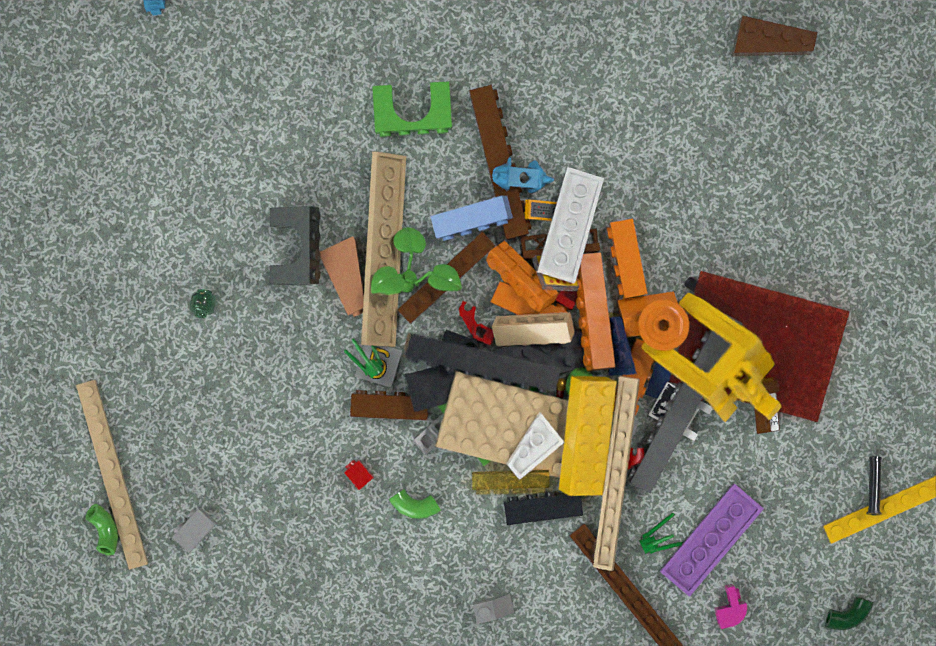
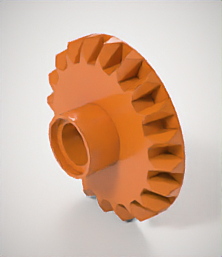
[638,300,689,351]

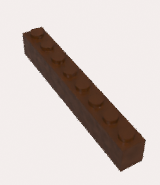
[469,85,531,240]

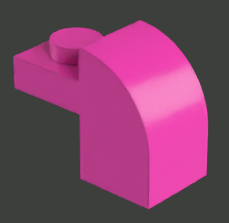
[714,584,747,629]

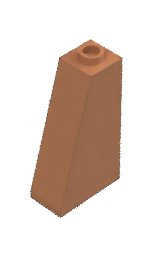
[320,236,364,317]

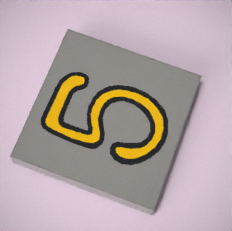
[355,345,402,388]

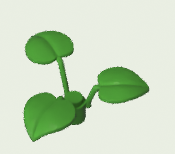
[371,227,462,295]

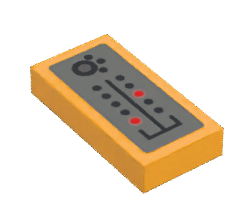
[525,199,557,221]

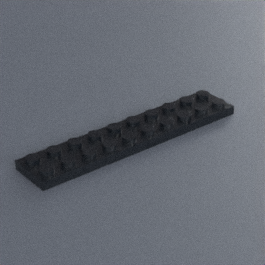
[404,328,585,412]

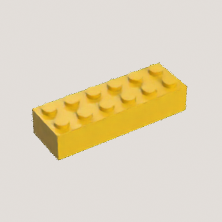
[559,376,617,496]

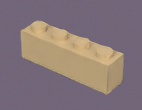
[492,312,575,347]

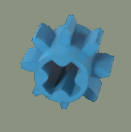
[143,0,166,16]

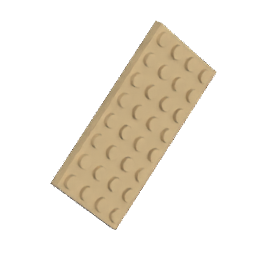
[435,371,569,478]

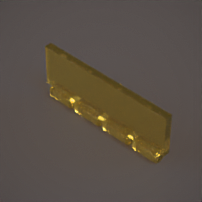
[472,470,549,495]

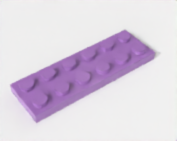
[660,483,764,597]

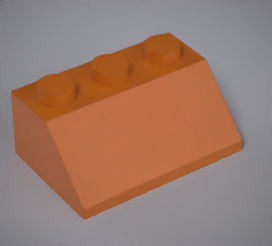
[617,291,678,337]

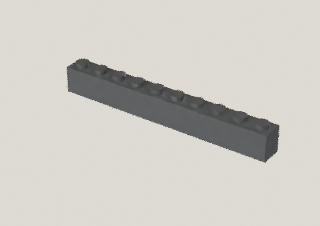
[628,313,743,494]

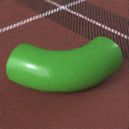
[388,489,441,519]
[86,504,118,555]

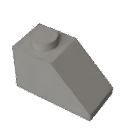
[473,594,514,624]

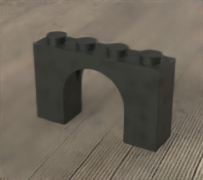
[270,206,321,285]

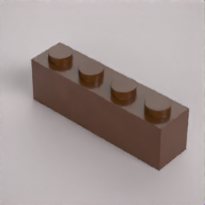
[350,390,428,420]

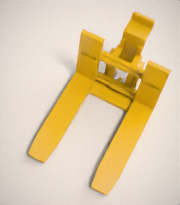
[642,292,782,422]

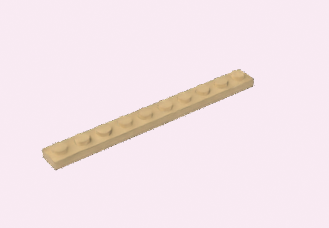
[593,376,640,571]
[76,380,149,570]

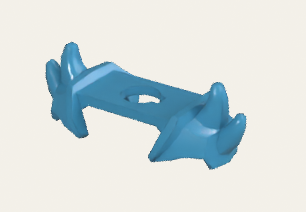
[492,157,554,193]

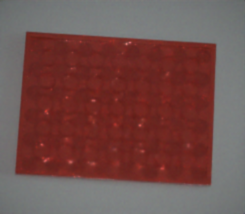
[669,270,850,422]

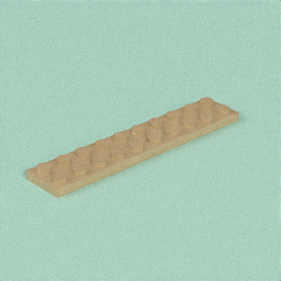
[361,152,406,347]

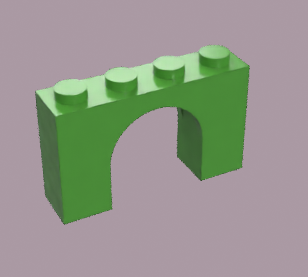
[372,81,452,137]

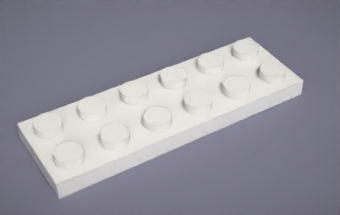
[537,167,604,283]

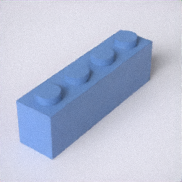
[430,196,513,241]

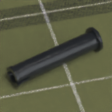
[866,456,882,516]

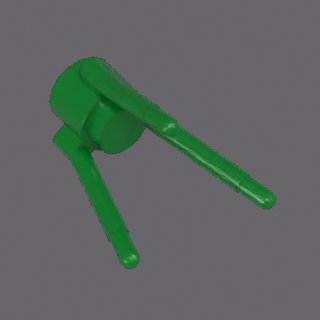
[344,339,384,378]
[639,513,683,554]

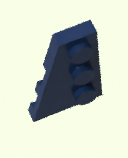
[608,317,637,376]

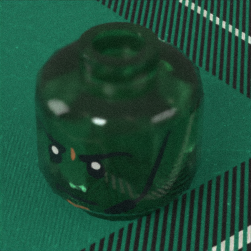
[189,289,216,319]

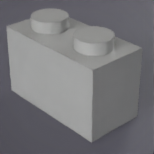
[172,508,217,553]

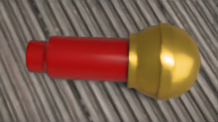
[556,378,567,399]

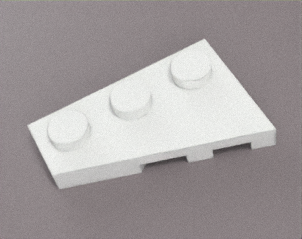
[506,412,564,480]

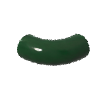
[825,596,874,631]

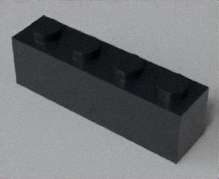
[503,491,583,525]

